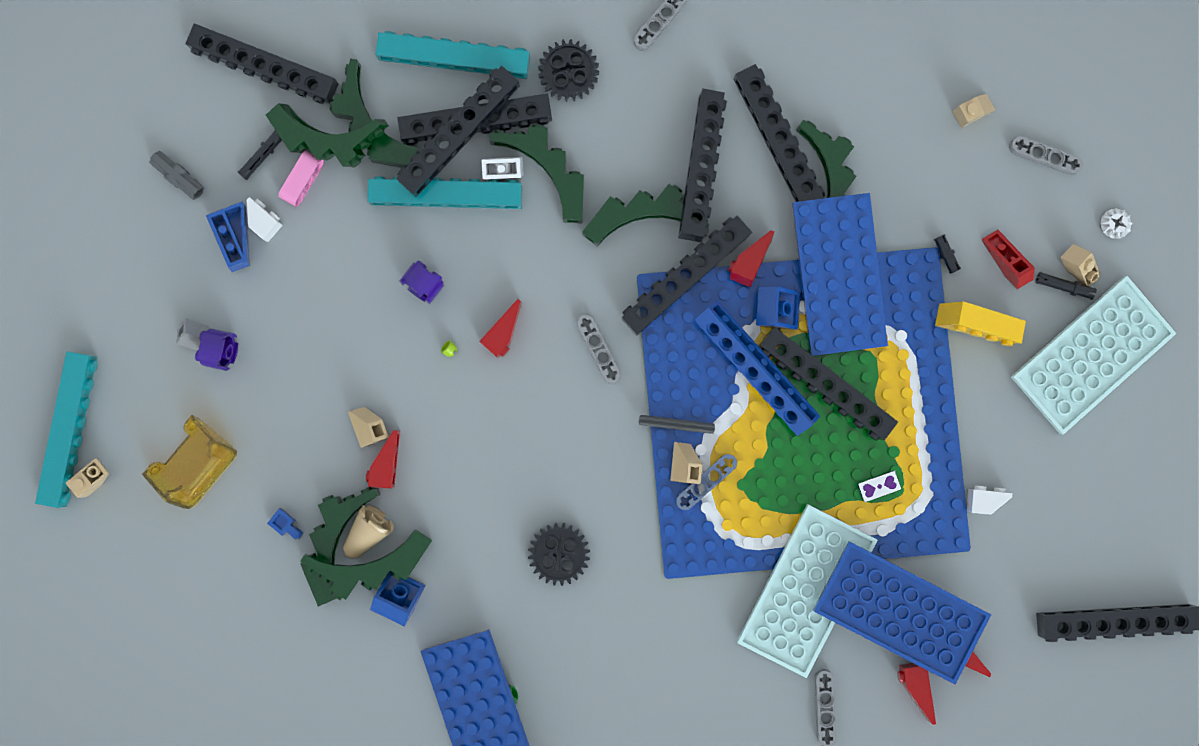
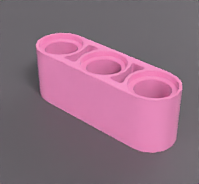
[279,150,324,207]

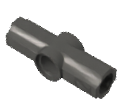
[149,150,205,200]

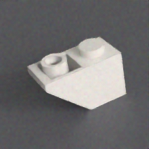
[247,197,283,242]
[966,486,1013,515]

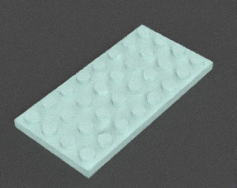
[1011,276,1176,435]
[737,504,878,678]

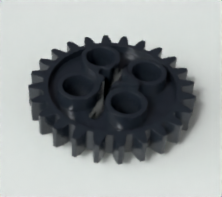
[538,39,599,102]
[528,522,590,586]

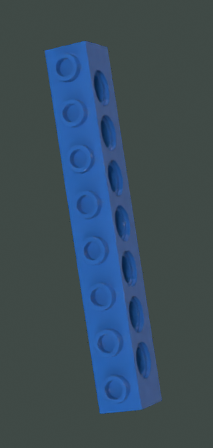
[695,300,820,436]

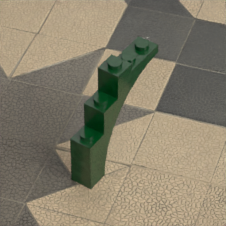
[330,58,420,171]
[266,103,389,168]
[796,120,857,198]
[489,124,584,223]
[582,184,710,247]
[300,487,381,607]
[300,529,432,600]

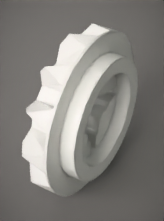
[1101,208,1133,239]

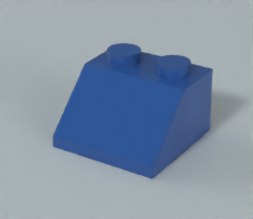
[756,286,800,330]
[370,571,426,627]

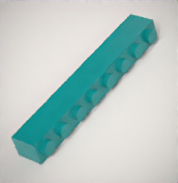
[375,31,530,79]
[367,176,522,209]
[35,351,98,508]

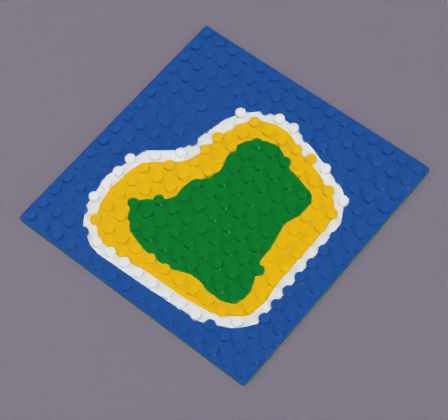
[637,247,971,579]

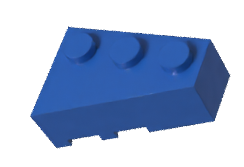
[206,201,250,272]

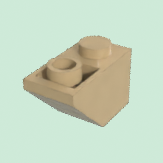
[1060,244,1100,287]
[348,407,389,448]
[670,442,702,484]
[66,458,109,498]

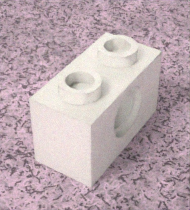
[481,157,524,179]

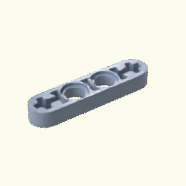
[676,454,737,510]

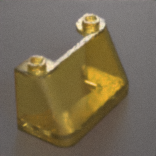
[142,415,237,509]

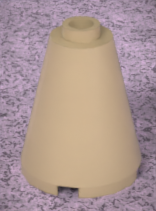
[343,505,394,559]

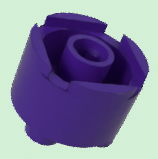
[399,260,444,304]
[195,329,239,371]

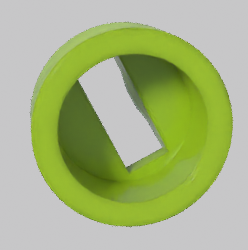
[440,340,457,357]

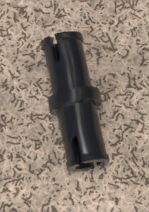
[933,234,961,274]

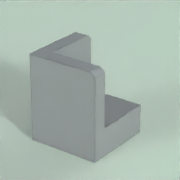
[176,318,208,350]

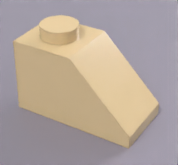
[952,94,995,128]

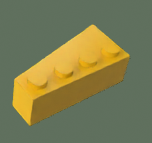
[935,301,1026,346]

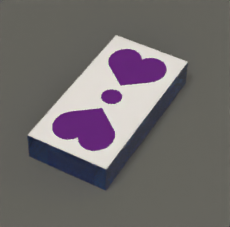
[857,471,901,502]

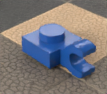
[267,508,304,540]

